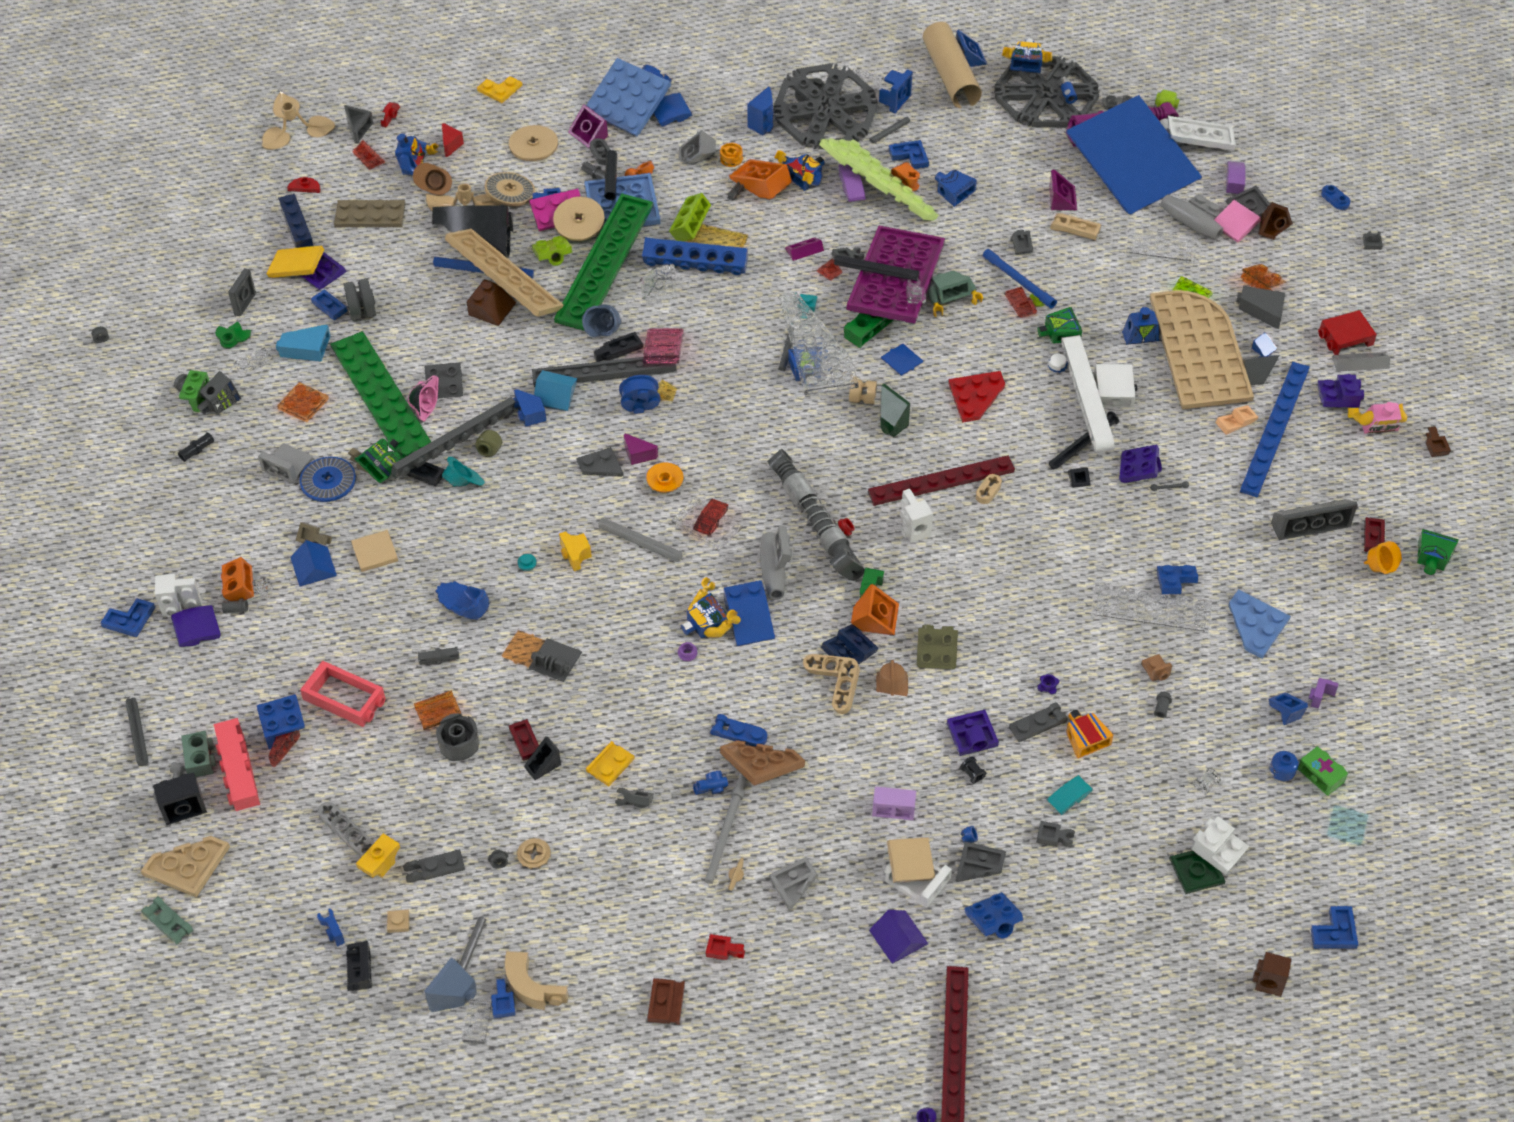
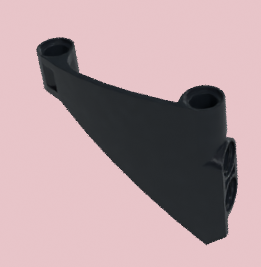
[432,206,511,258]

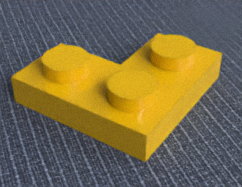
[477,76,523,103]

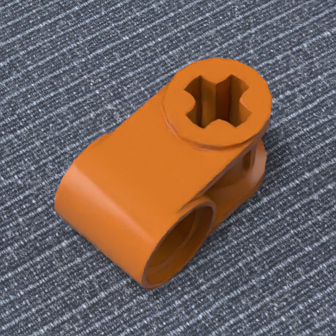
[891,162,920,191]

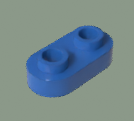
[1321,185,1351,210]

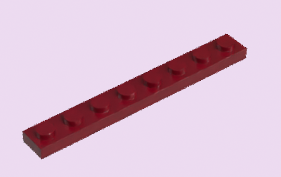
[868,455,1015,506]
[941,966,969,1122]

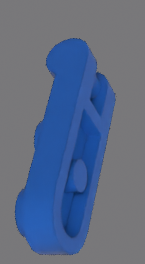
[710,714,767,747]

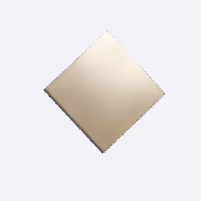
[351,530,398,572]
[887,837,935,883]

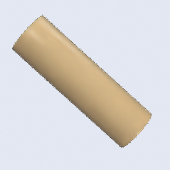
[922,22,982,108]

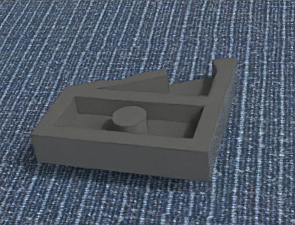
[576,447,624,477]
[956,842,1006,882]

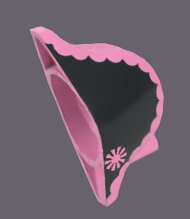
[408,375,439,422]

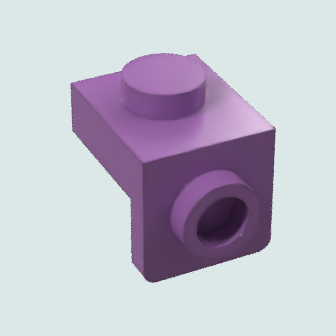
[1309,678,1338,709]

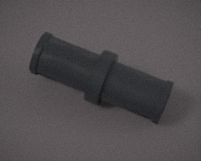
[178,432,214,462]

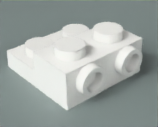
[1191,816,1250,875]

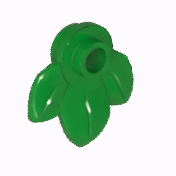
[215,322,251,348]

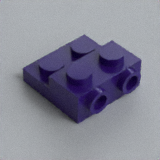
[1317,374,1364,408]

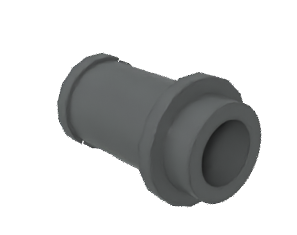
[222,598,248,614]
[1154,692,1172,718]

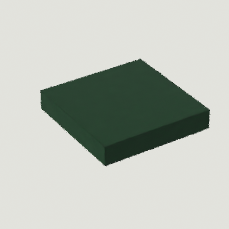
[1169,850,1226,895]

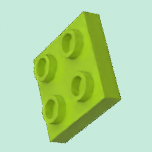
[531,236,573,266]

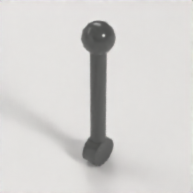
[1150,481,1189,491]

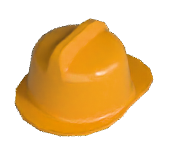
[1364,541,1402,574]

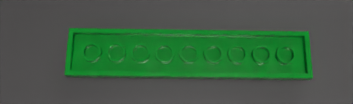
[554,193,653,331]
[330,331,431,460]

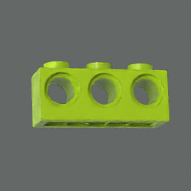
[669,193,711,242]

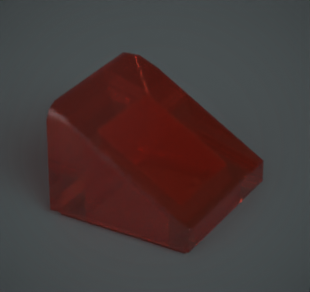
[817,258,842,281]

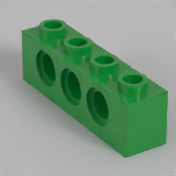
[844,313,894,348]

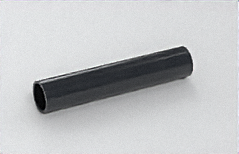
[604,150,617,201]

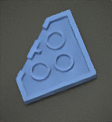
[1228,589,1291,659]

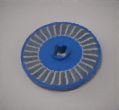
[300,457,356,502]

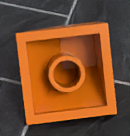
[851,584,899,635]

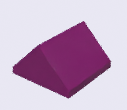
[568,104,608,148]
[1049,169,1077,211]

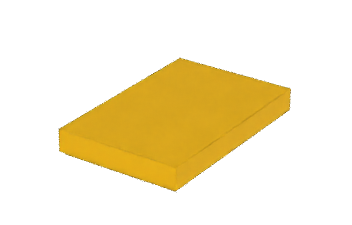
[266,246,324,278]

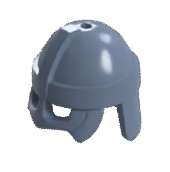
[582,304,622,337]

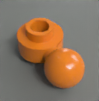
[625,161,655,176]

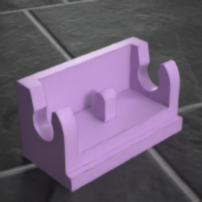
[872,787,916,820]

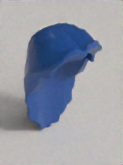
[435,581,490,620]

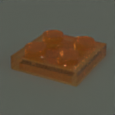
[277,382,329,422]

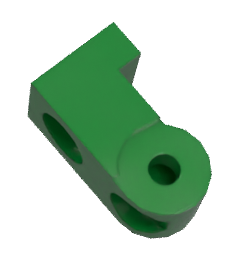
[860,567,884,598]

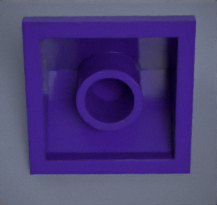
[869,910,929,964]

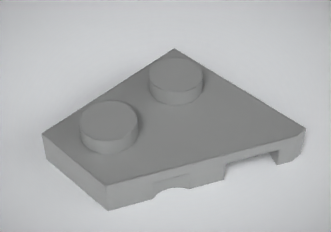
[769,857,817,910]

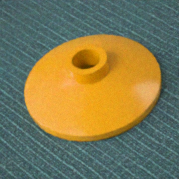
[646,462,684,493]

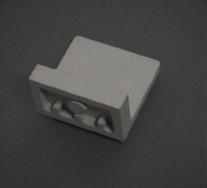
[258,443,313,483]

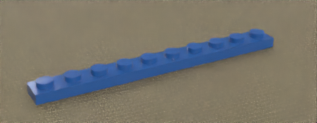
[1240,361,1310,498]

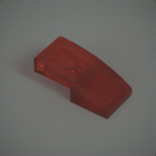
[1005,286,1037,318]
[693,498,729,536]

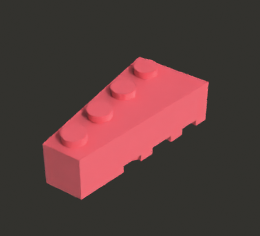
[213,718,260,811]

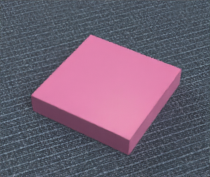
[1214,200,1261,243]

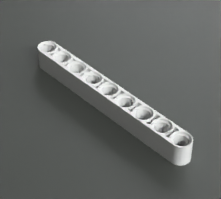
[1061,335,1114,453]

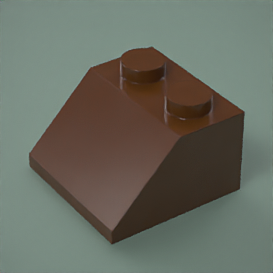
[466,279,516,326]

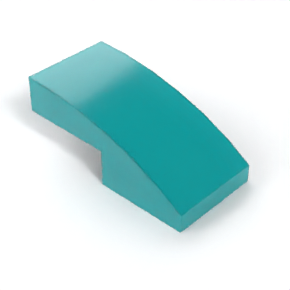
[1046,775,1093,815]

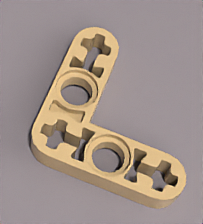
[803,654,860,714]

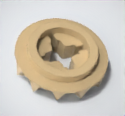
[517,838,551,870]

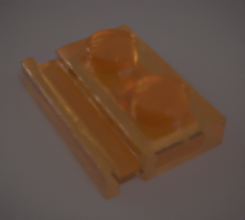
[414,690,461,730]

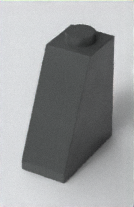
[1236,286,1285,329]

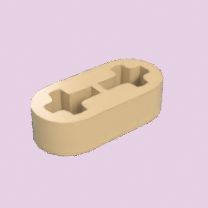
[976,474,1002,504]

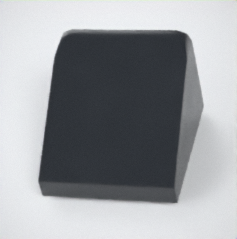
[1068,467,1091,488]

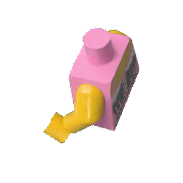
[1348,402,1408,434]

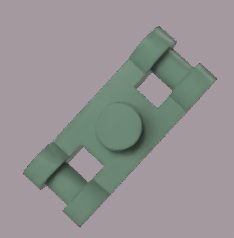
[141,896,194,945]

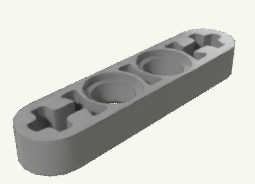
[318,802,375,858]

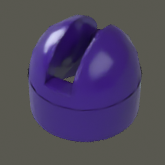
[916,1107,937,1122]

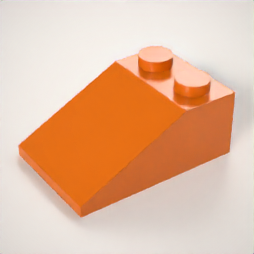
[729,159,792,199]

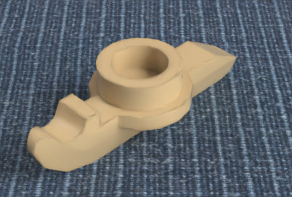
[727,857,744,891]

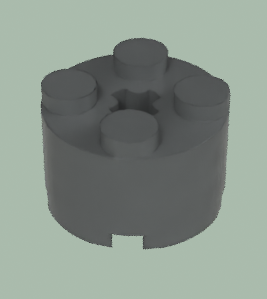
[436,713,480,761]

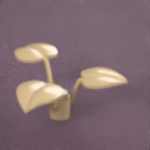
[262,92,335,150]
[426,184,501,233]

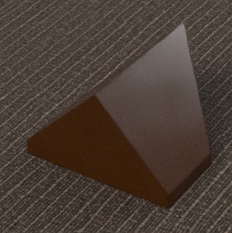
[1258,202,1293,240]

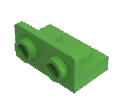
[179,370,210,412]

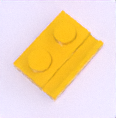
[586,741,635,786]

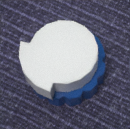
[1048,354,1068,373]

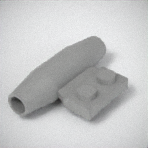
[1161,194,1224,240]
[760,525,792,600]

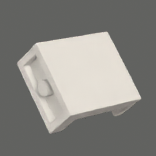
[1094,364,1135,408]
[884,863,952,908]

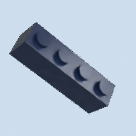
[278,193,314,248]

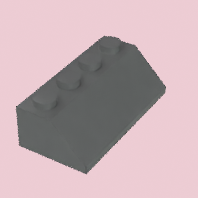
[1271,499,1358,540]

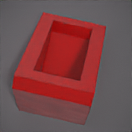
[442,123,464,157]

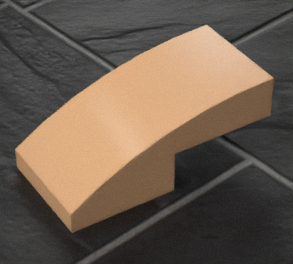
[1215,405,1258,435]

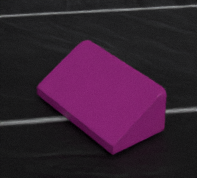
[785,237,824,261]

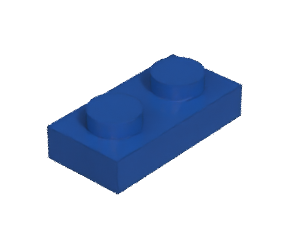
[311,289,348,321]

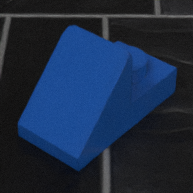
[1268,692,1308,725]

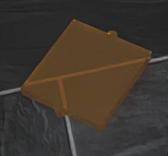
[502,630,545,667]

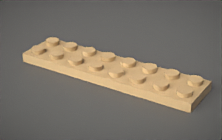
[445,229,563,317]

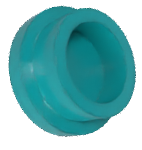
[517,554,537,571]

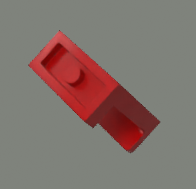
[1318,310,1377,355]

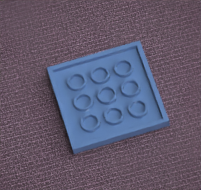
[586,58,671,137]
[584,173,661,232]

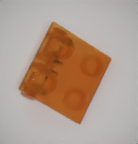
[1241,264,1286,291]

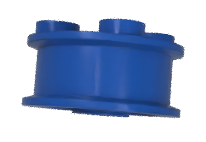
[619,375,661,414]

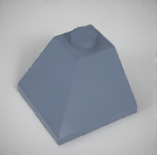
[424,957,477,1012]

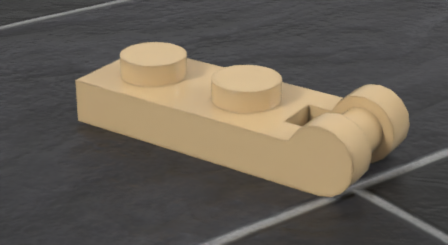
[1050,213,1102,240]

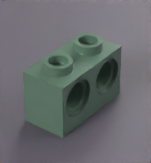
[181,730,217,777]

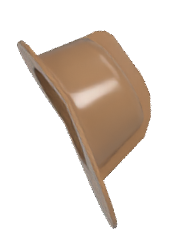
[413,163,452,195]
[876,660,908,697]

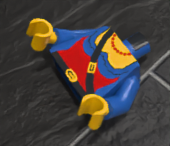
[395,133,439,176]
[774,150,825,191]

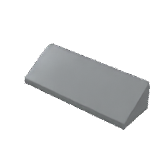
[1332,352,1390,372]

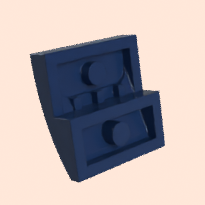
[821,624,879,672]

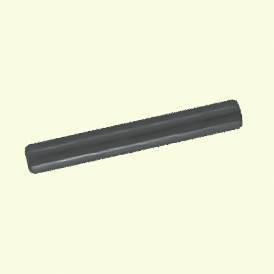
[125,697,149,766]

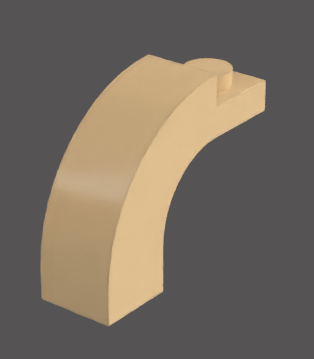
[505,951,569,1010]

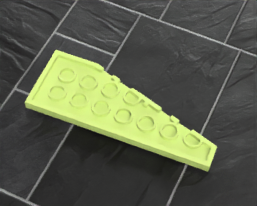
[819,138,938,221]

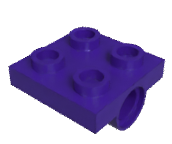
[1119,444,1162,483]
[947,709,999,756]

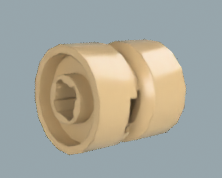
[849,379,877,405]

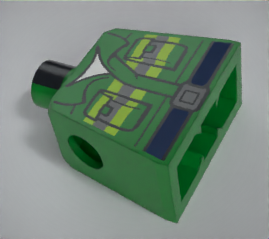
[355,438,400,483]

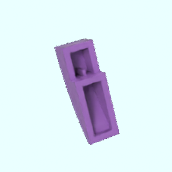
[1226,161,1246,194]
[838,164,866,202]

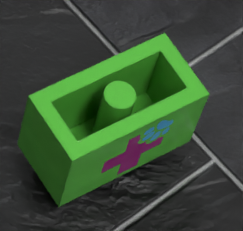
[1298,746,1348,796]

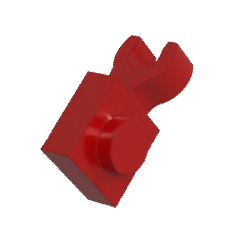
[706,934,745,960]

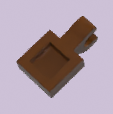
[1425,426,1451,457]

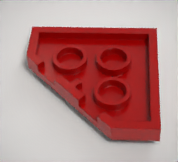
[948,371,1005,423]

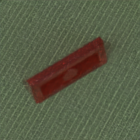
[352,140,386,170]

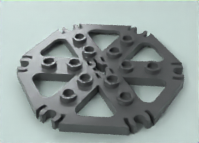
[994,57,1099,127]
[773,63,878,150]

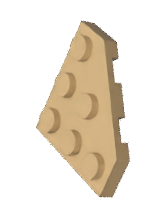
[141,836,230,898]

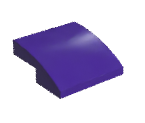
[300,252,347,290]
[171,605,221,647]

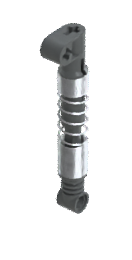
[767,449,865,581]

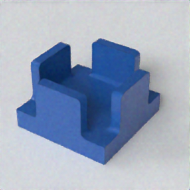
[879,69,913,114]

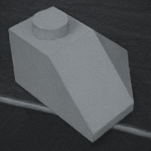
[679,130,716,163]

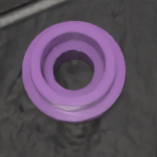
[678,642,697,661]

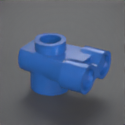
[693,771,728,795]

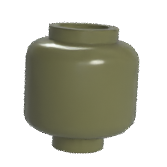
[475,430,503,457]

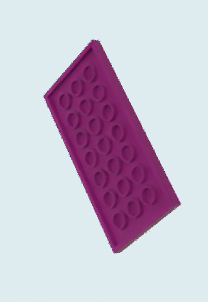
[846,225,945,324]

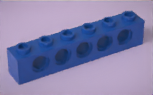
[642,238,748,275]

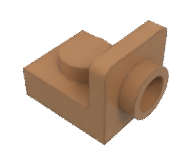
[1141,654,1172,681]

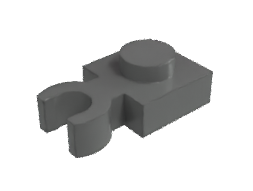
[831,247,864,260]
[1036,821,1075,847]

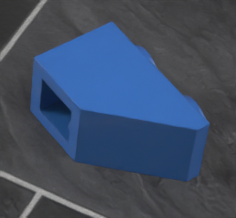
[513,389,546,427]

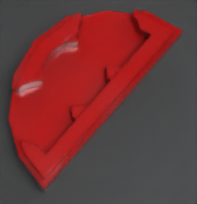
[381,102,400,128]
[287,177,321,193]

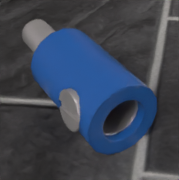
[1061,77,1078,104]

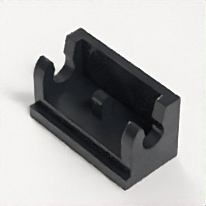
[346,940,372,991]

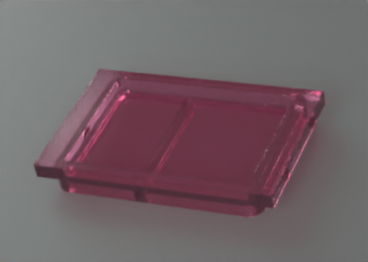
[643,328,684,364]

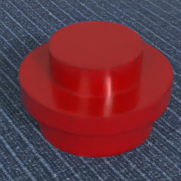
[838,518,855,536]

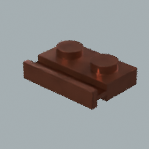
[647,978,685,1025]

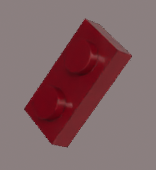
[1364,517,1385,552]
[508,719,539,761]

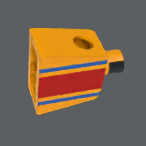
[1066,710,1113,759]

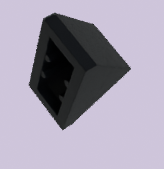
[524,736,561,780]

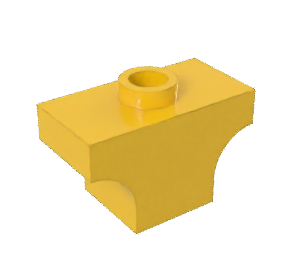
[559,531,592,571]
[356,833,400,878]

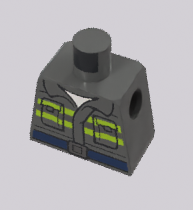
[197,371,242,415]

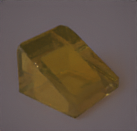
[657,379,677,401]

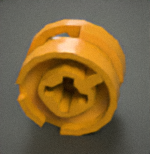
[720,143,743,167]

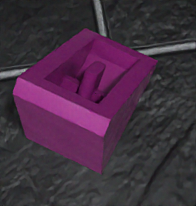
[624,433,658,465]

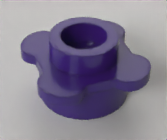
[1037,674,1059,695]

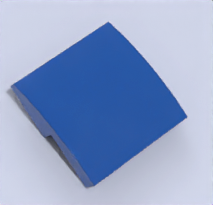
[654,93,692,127]

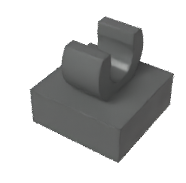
[1363,231,1383,250]

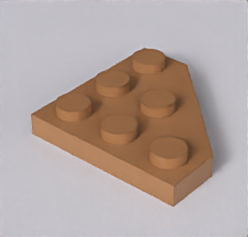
[720,740,805,786]

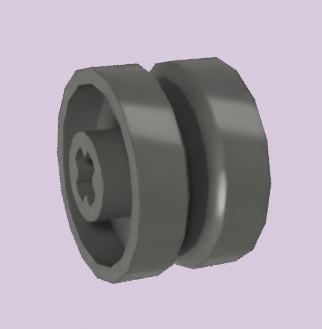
[343,278,376,321]

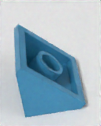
[534,370,577,411]

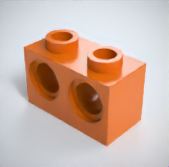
[221,557,254,601]

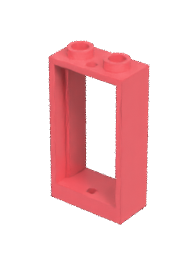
[300,660,385,727]

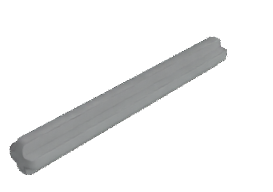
[598,518,682,562]

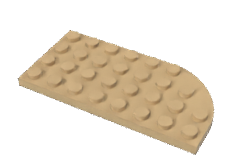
[1150,290,1254,410]

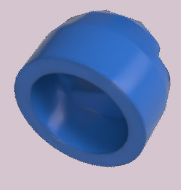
[961,825,978,843]

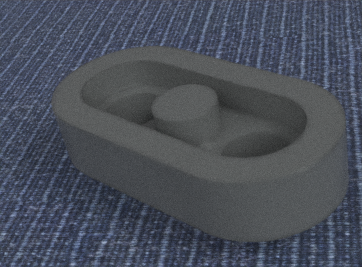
[590,138,610,165]

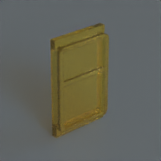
[687,224,748,260]

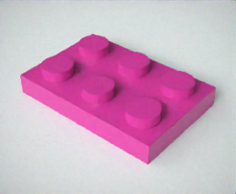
[529,189,582,231]

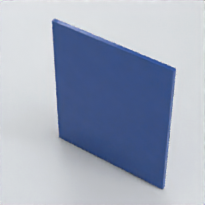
[1066,95,1202,215]

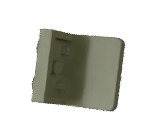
[917,625,958,669]

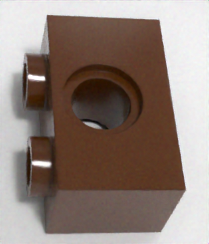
[1252,952,1292,997]

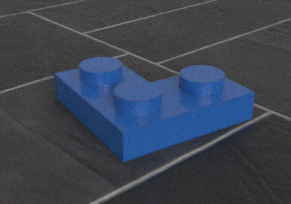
[888,140,929,169]
[1156,565,1198,594]
[100,598,155,638]
[1310,906,1359,949]

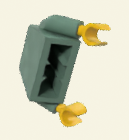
[928,271,983,317]

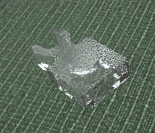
[906,279,926,303]

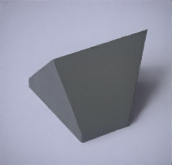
[344,105,373,143]
[1242,355,1280,385]

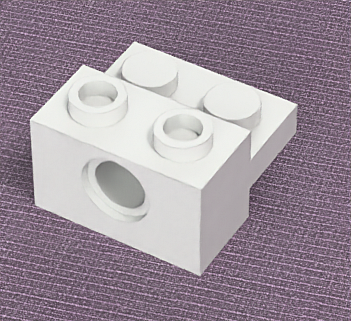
[900,489,933,543]
[155,574,202,617]

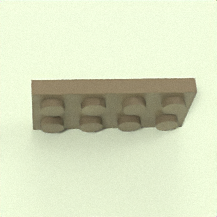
[334,200,406,227]

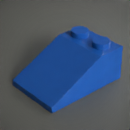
[724,580,775,646]

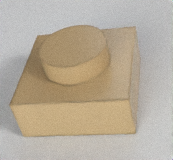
[387,909,410,933]

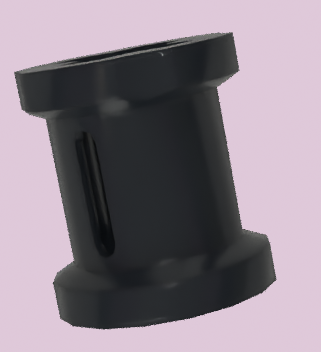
[960,757,987,784]

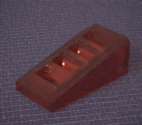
[268,730,301,767]

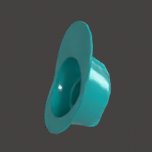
[442,456,485,487]

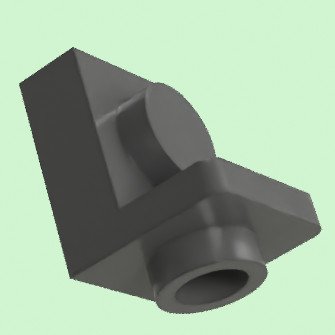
[1010,230,1033,255]

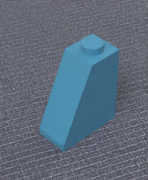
[276,325,331,362]

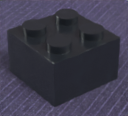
[153,772,207,826]

